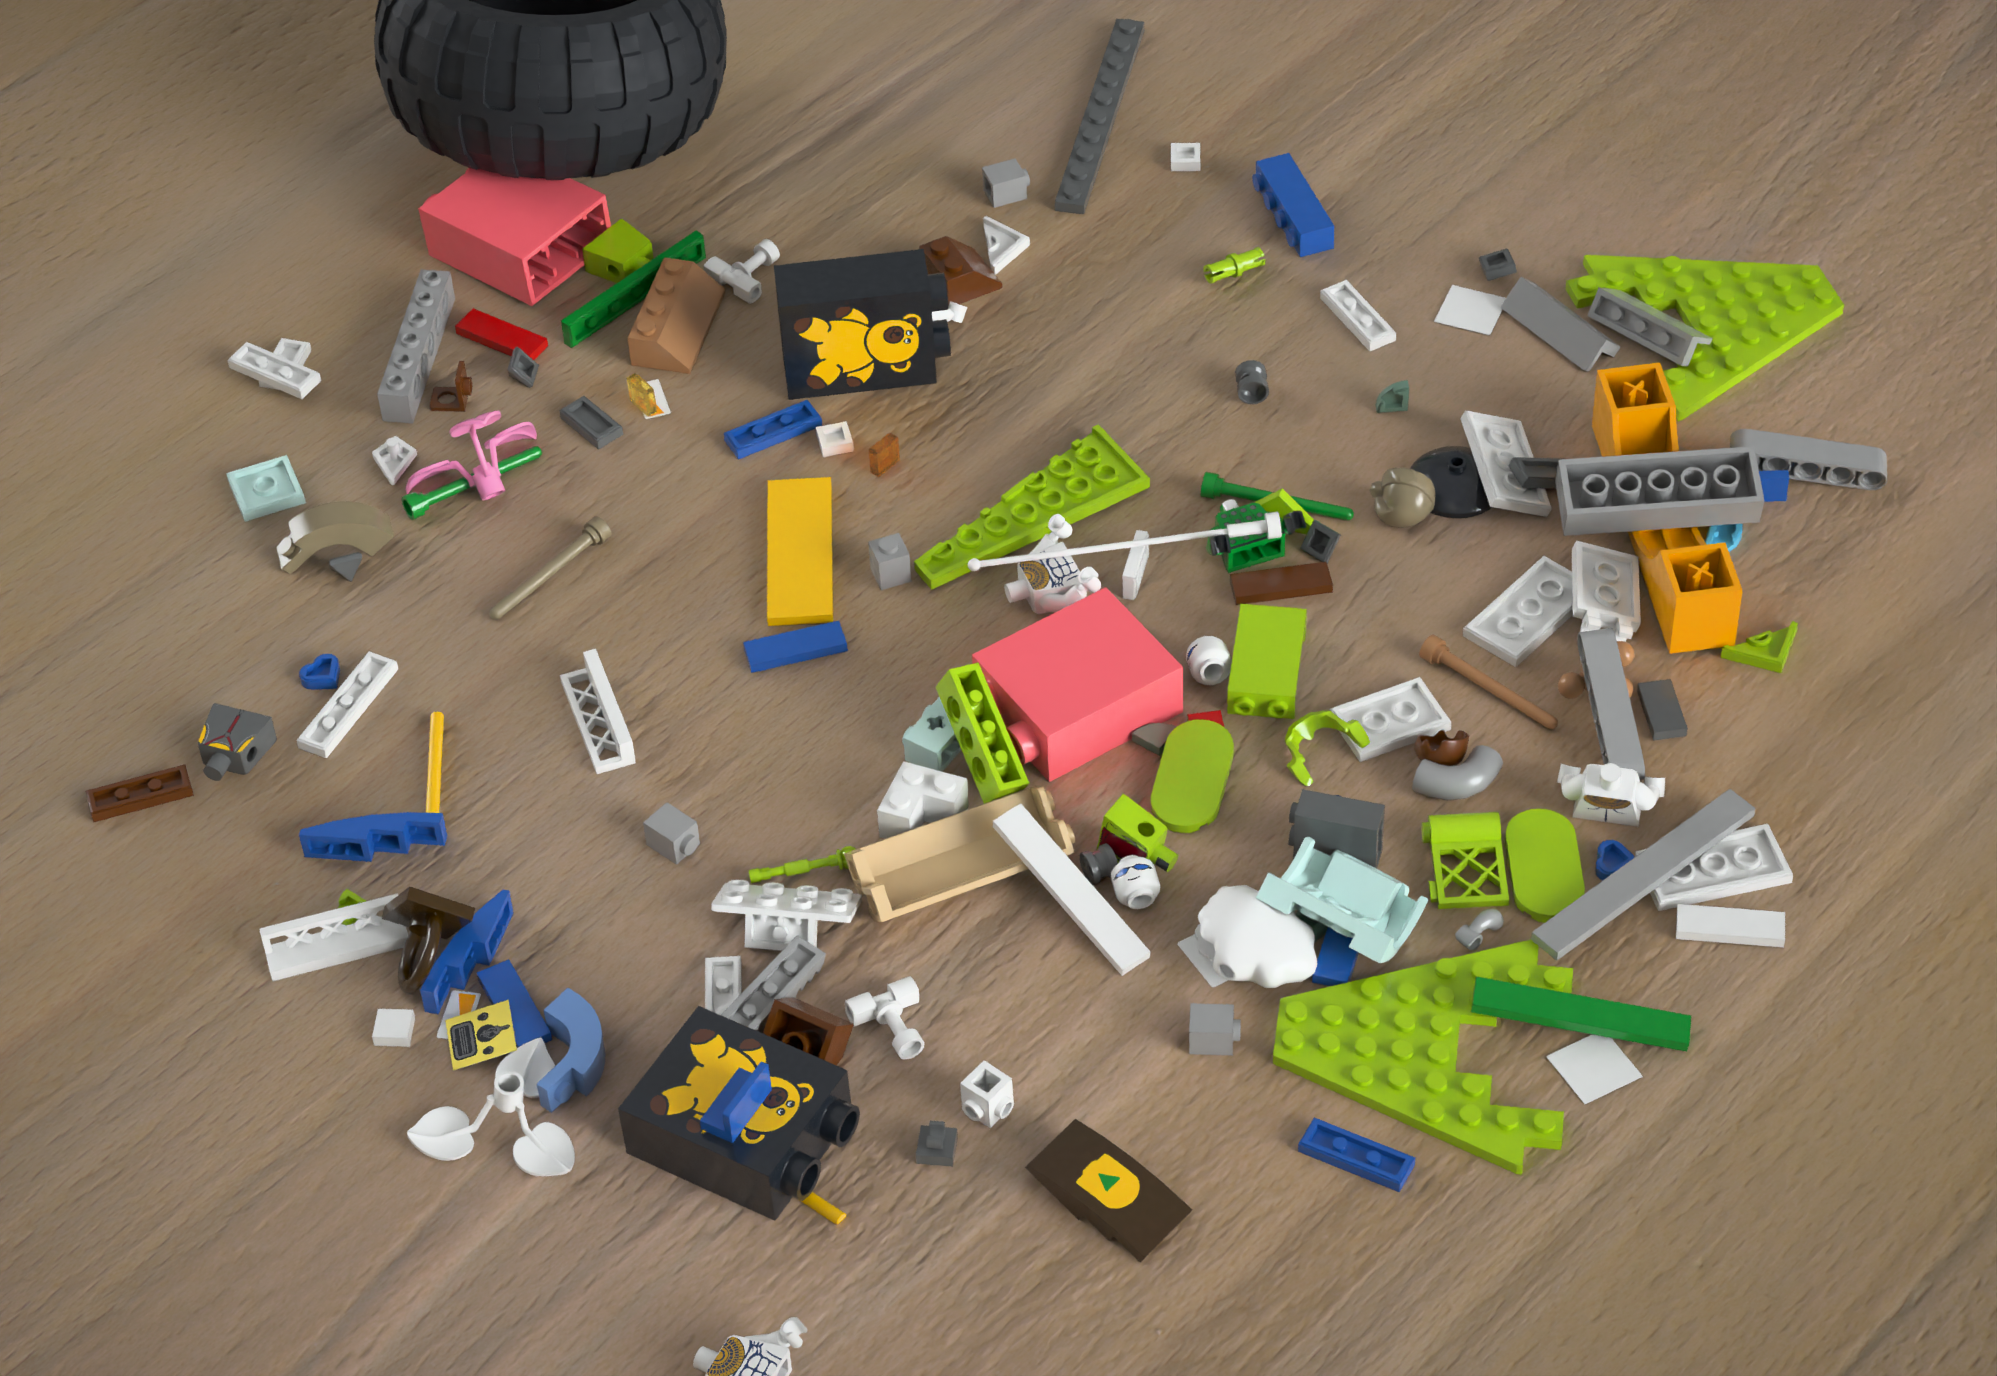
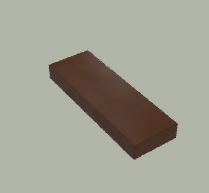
[1230,562,1333,605]
[85,764,194,823]

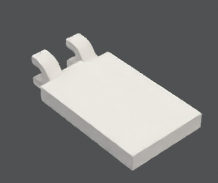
[1572,540,1641,642]

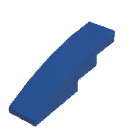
[299,812,447,862]
[420,890,514,1014]

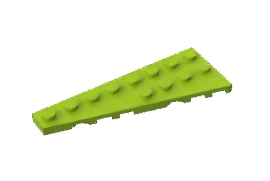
[914,424,1150,590]

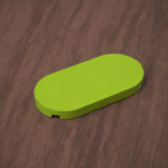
[1151,719,1234,833]
[1505,809,1585,923]

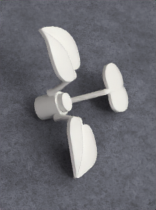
[407,1037,575,1176]

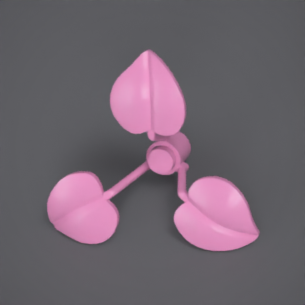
[405,411,537,501]

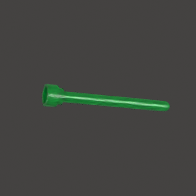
[401,446,542,520]
[1200,472,1354,520]

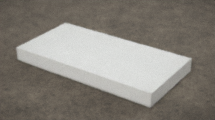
[1460,411,1552,517]
[1463,556,1573,667]
[1635,824,1793,911]

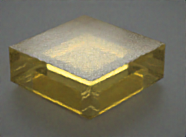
[626,373,657,417]

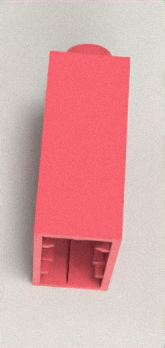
[418,168,611,306]
[972,587,1183,782]

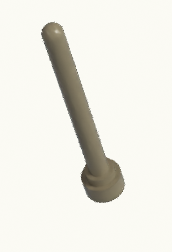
[490,516,612,620]

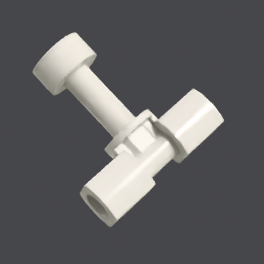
[704,239,780,304]
[845,976,924,1059]

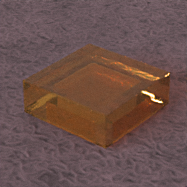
[869,433,900,477]

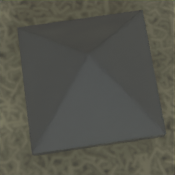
[507,347,539,388]
[1300,520,1341,564]
[329,552,362,582]

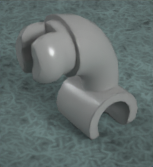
[1456,909,1504,951]

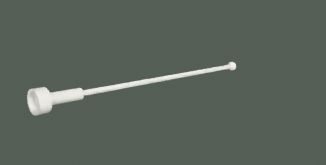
[968,512,1282,571]

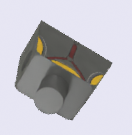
[198,703,277,781]

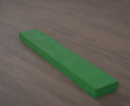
[561,230,706,348]
[1471,976,1692,1052]

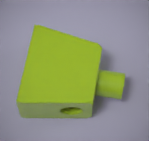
[582,219,654,283]

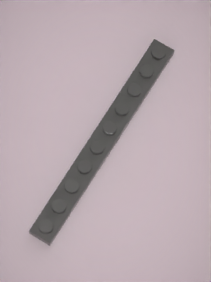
[1055,19,1145,214]

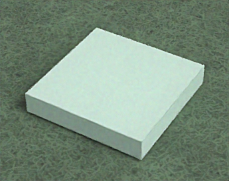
[226,455,306,522]

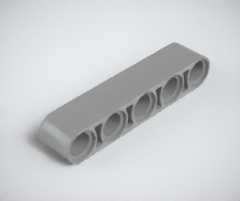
[1730,429,1887,490]
[1577,628,1645,780]

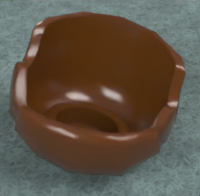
[1414,730,1469,766]

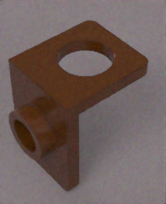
[430,361,473,412]

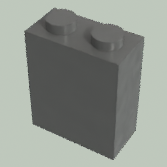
[1288,789,1385,868]

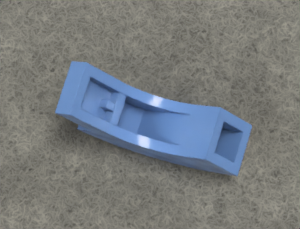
[537,988,606,1113]

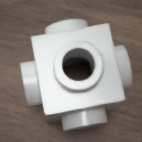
[960,1061,1014,1128]

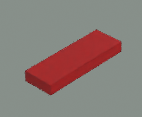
[455,308,548,360]

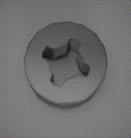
[1079,843,1118,885]

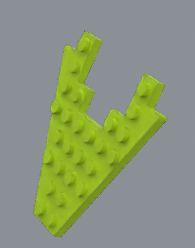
[1565,255,1844,421]
[1273,939,1573,1175]

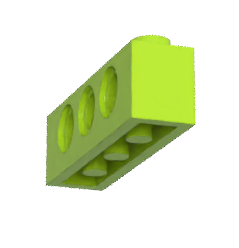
[935,662,1029,804]

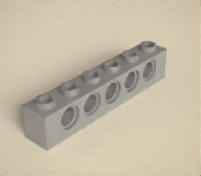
[377,270,455,423]

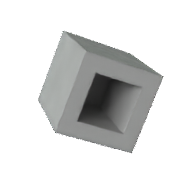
[982,158,1030,208]
[868,533,912,590]
[643,802,700,865]
[1189,1003,1241,1056]

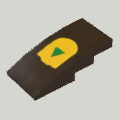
[1025,1119,1192,1263]

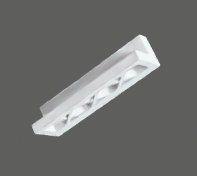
[560,649,636,774]
[259,893,408,981]

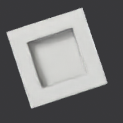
[1171,143,1200,171]
[816,421,854,457]
[372,1009,415,1047]

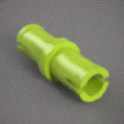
[1203,247,1265,284]

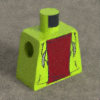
[1096,794,1179,872]

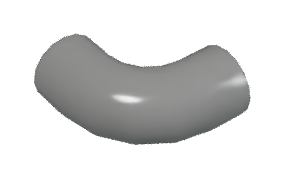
[1412,745,1503,801]

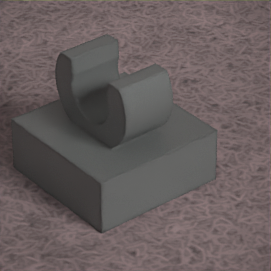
[916,1121,958,1167]

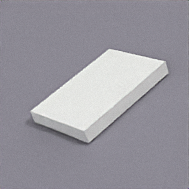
[1330,677,1451,762]

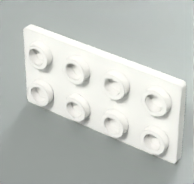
[711,880,862,951]

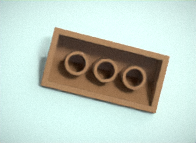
[627,257,725,374]

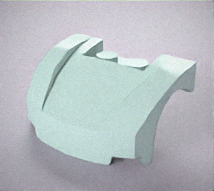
[1256,837,1428,963]

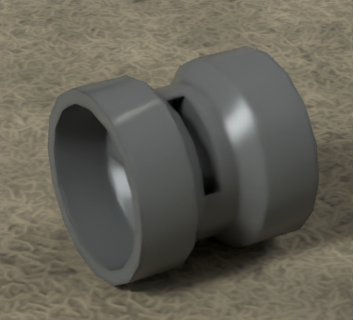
[1235,360,1269,404]

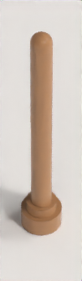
[1419,634,1558,730]

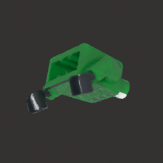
[1206,499,1306,573]

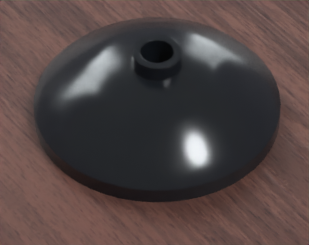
[1410,446,1492,518]

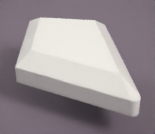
[372,436,417,485]

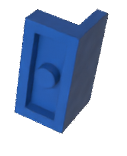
[700,1062,772,1143]

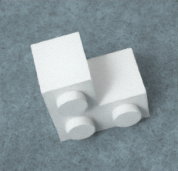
[877,761,969,839]

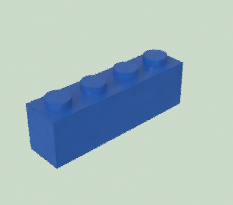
[1252,153,1334,257]

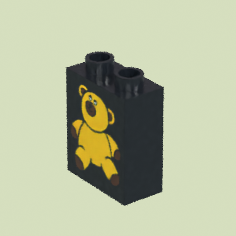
[774,249,951,400]
[618,1006,860,1221]

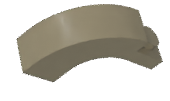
[277,501,394,574]

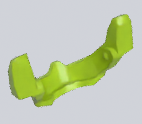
[1285,710,1370,787]

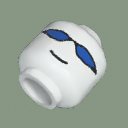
[1186,636,1232,685]
[1111,855,1160,909]

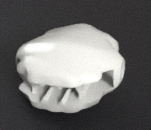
[1195,885,1318,988]

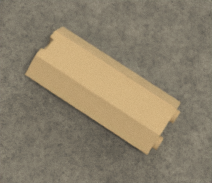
[844,786,1075,922]

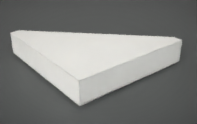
[983,216,1030,275]

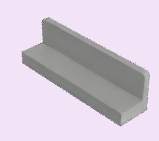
[1501,277,1621,372]
[1587,287,1713,366]

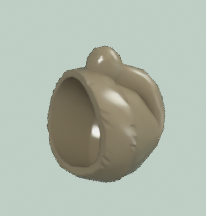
[1370,468,1435,528]

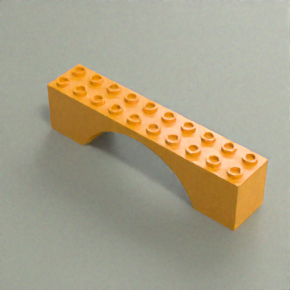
[1592,362,1742,654]

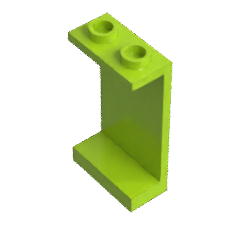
[1227,604,1307,719]

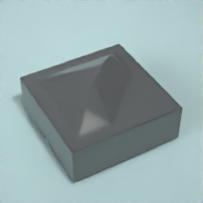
[1479,249,1517,281]

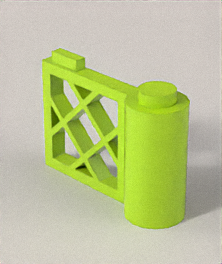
[1421,812,1509,909]

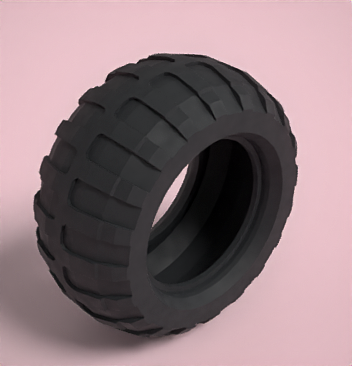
[374,0,727,180]

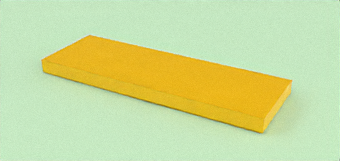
[767,477,834,626]

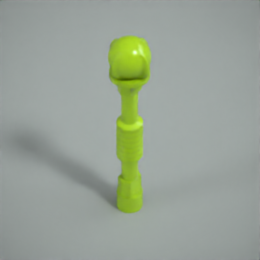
[749,846,856,883]

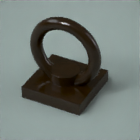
[382,887,475,993]

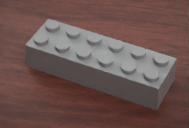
[1555,446,1764,536]

